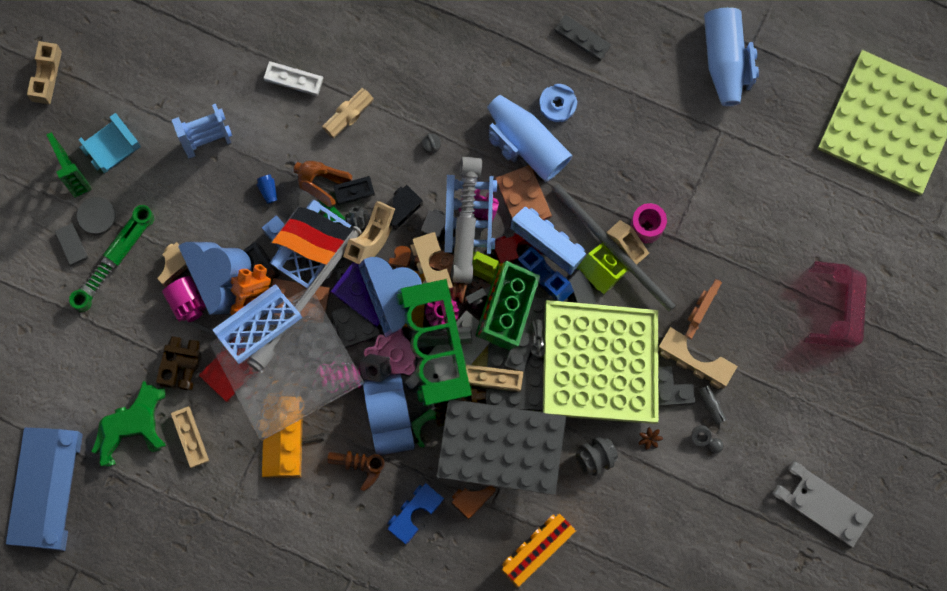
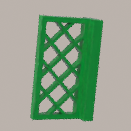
[46,132,92,198]

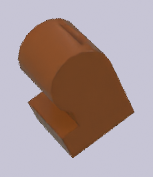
[388,246,411,270]

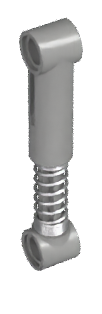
[451,157,482,284]

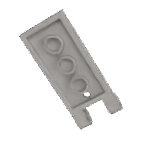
[405,311,490,408]
[772,461,873,548]

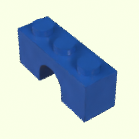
[518,246,574,302]
[388,483,444,545]

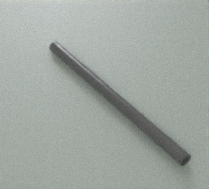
[552,184,676,312]

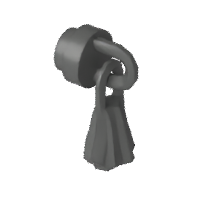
[529,319,545,359]

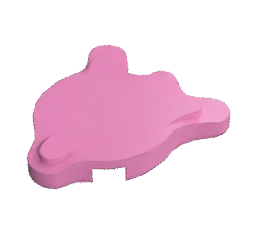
[364,328,416,376]

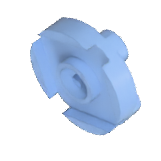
[539,84,577,122]

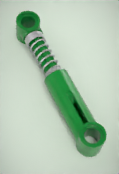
[69,205,154,312]

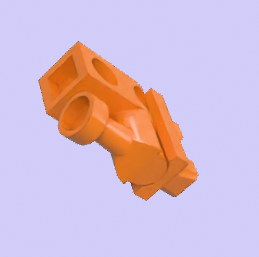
[230,264,271,315]

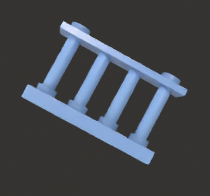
[172,104,232,158]
[445,175,497,254]

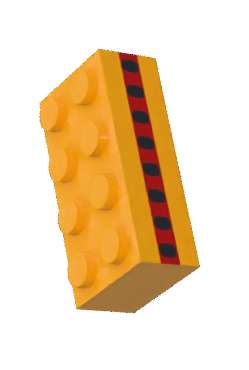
[501,513,576,588]

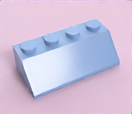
[510,206,586,275]

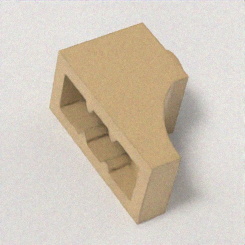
[606,220,649,265]
[157,242,188,287]

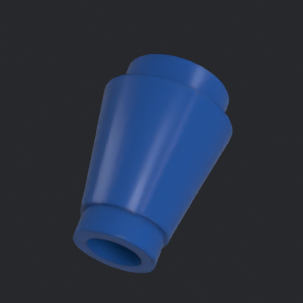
[256,174,277,204]

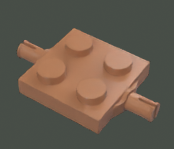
[685,279,722,340]

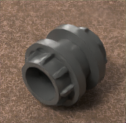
[576,437,618,476]

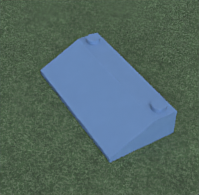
[6,427,83,551]

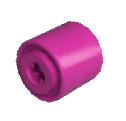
[630,203,667,243]

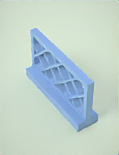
[269,199,351,288]
[213,284,303,364]

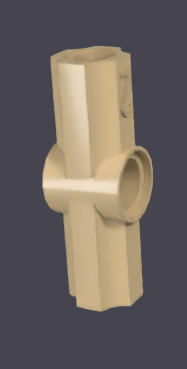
[322,88,374,139]

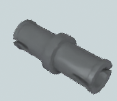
[698,385,727,425]

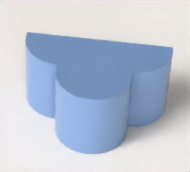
[178,242,251,315]
[358,257,422,337]
[362,373,415,456]

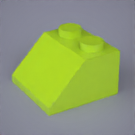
[576,243,629,294]

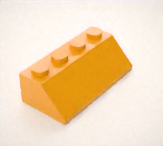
[262,397,303,478]

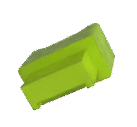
[472,251,500,285]

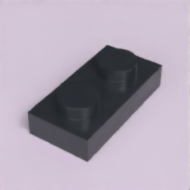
[333,176,375,205]

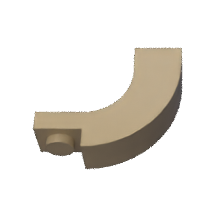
[343,201,395,264]

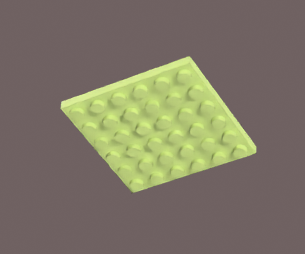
[817,50,947,196]
[543,300,658,424]

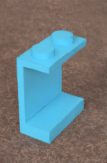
[79,113,141,173]

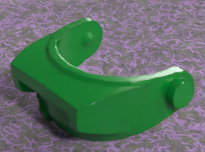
[411,409,436,448]

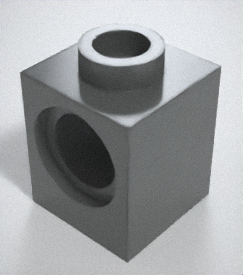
[360,354,392,382]

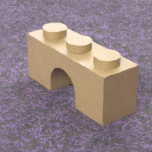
[27,41,62,104]
[410,232,453,290]

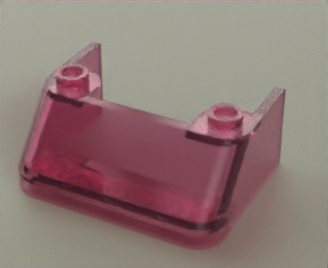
[804,261,867,347]

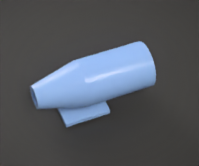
[704,8,759,106]
[487,95,573,182]

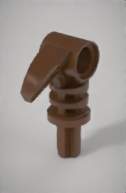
[327,451,385,492]

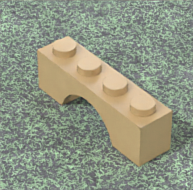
[658,327,738,389]

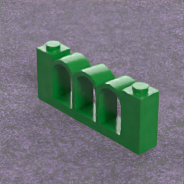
[396,279,472,405]

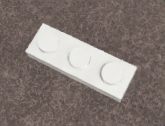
[264,61,323,96]

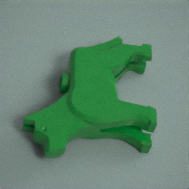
[91,381,166,467]

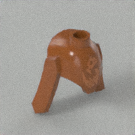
[294,161,352,207]

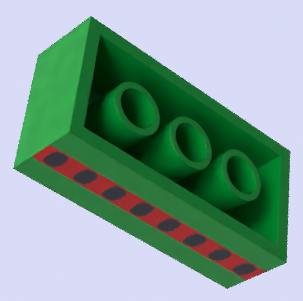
[475,261,540,351]

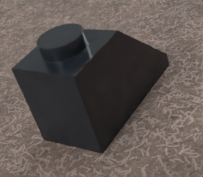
[393,185,423,230]

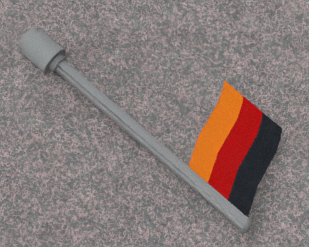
[247,207,362,372]

